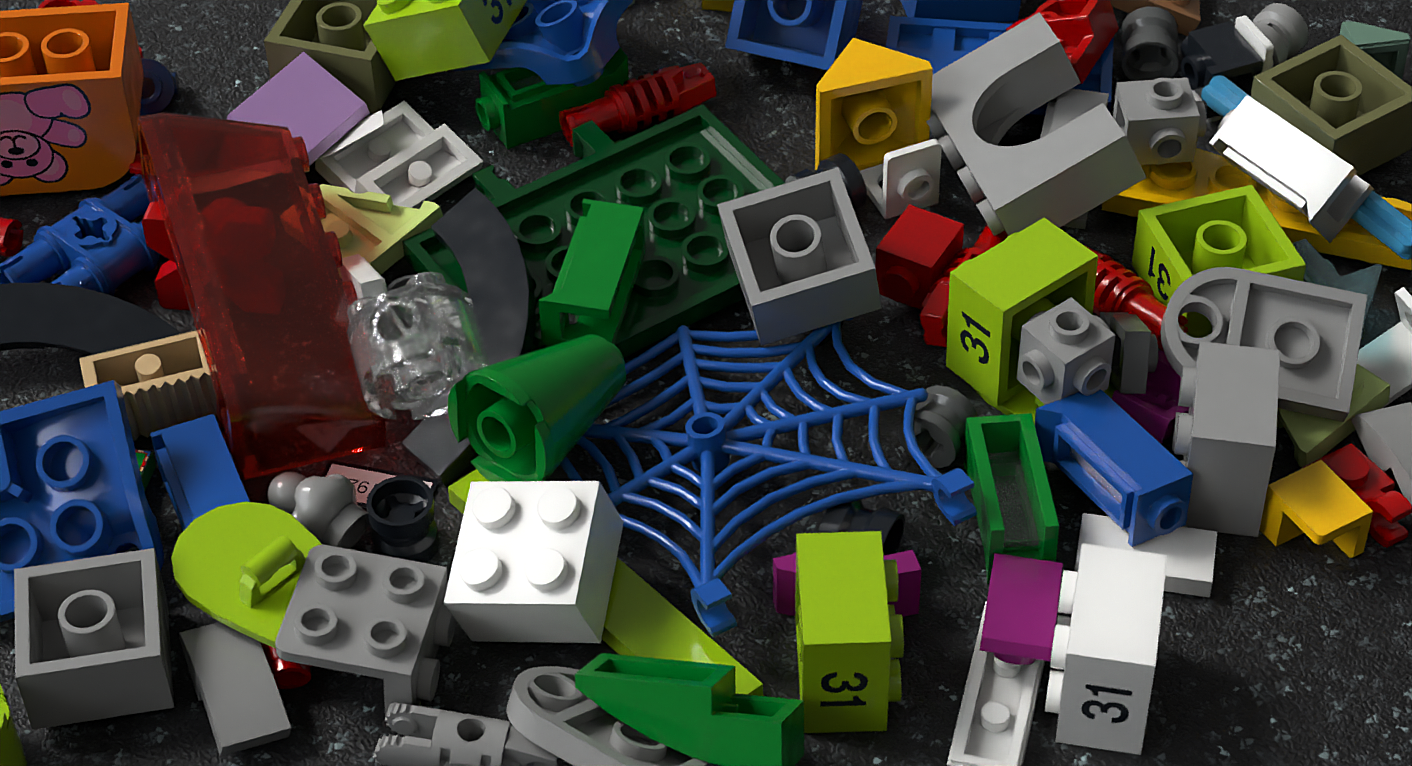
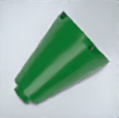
[448,334,626,482]

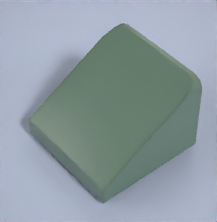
[1340,21,1411,79]

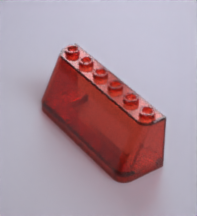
[137,112,395,481]

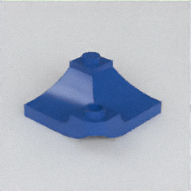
[451,0,633,86]
[0,380,164,622]

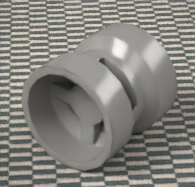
[1253,3,1309,67]

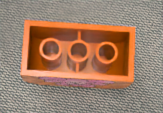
[0,3,144,197]

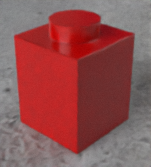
[875,204,964,310]

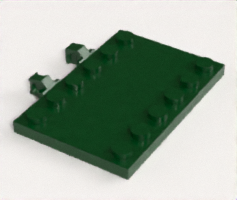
[402,104,785,358]

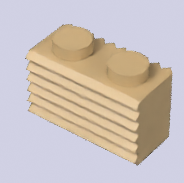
[79,328,229,441]

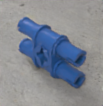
[0,174,192,296]

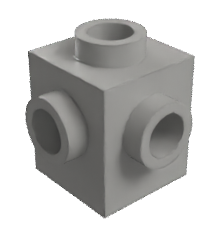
[1113,77,1207,165]
[1017,297,1115,405]

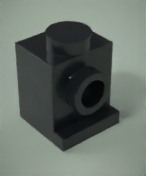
[1180,21,1263,119]

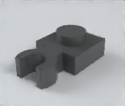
[1100,312,1158,394]

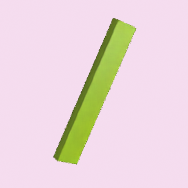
[448,469,763,696]

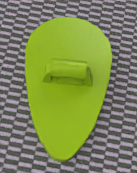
[171,501,322,648]

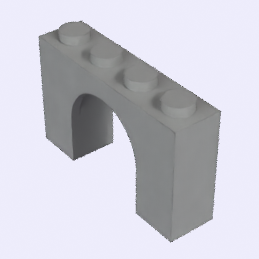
[926,12,1147,236]

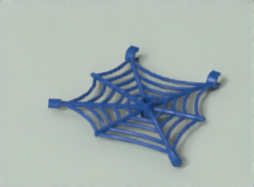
[560,317,977,637]

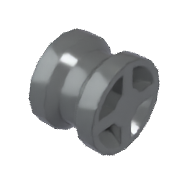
[897,385,978,468]

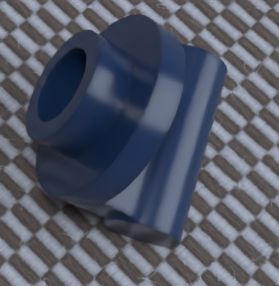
[140,58,179,116]

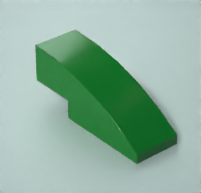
[575,653,804,766]

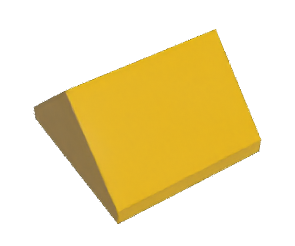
[815,38,933,170]

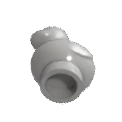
[267,472,369,549]

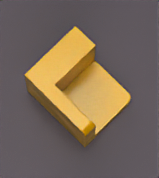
[1259,460,1373,558]

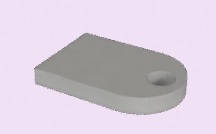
[1161,267,1368,422]
[506,666,719,766]

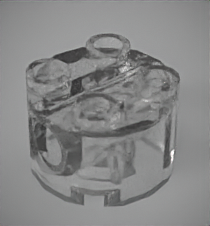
[347,272,491,420]

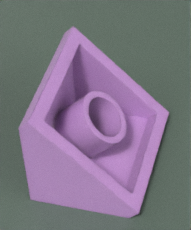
[213,52,370,177]

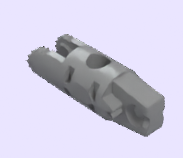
[373,702,563,766]

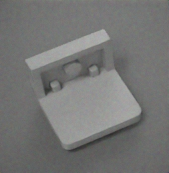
[275,545,457,717]

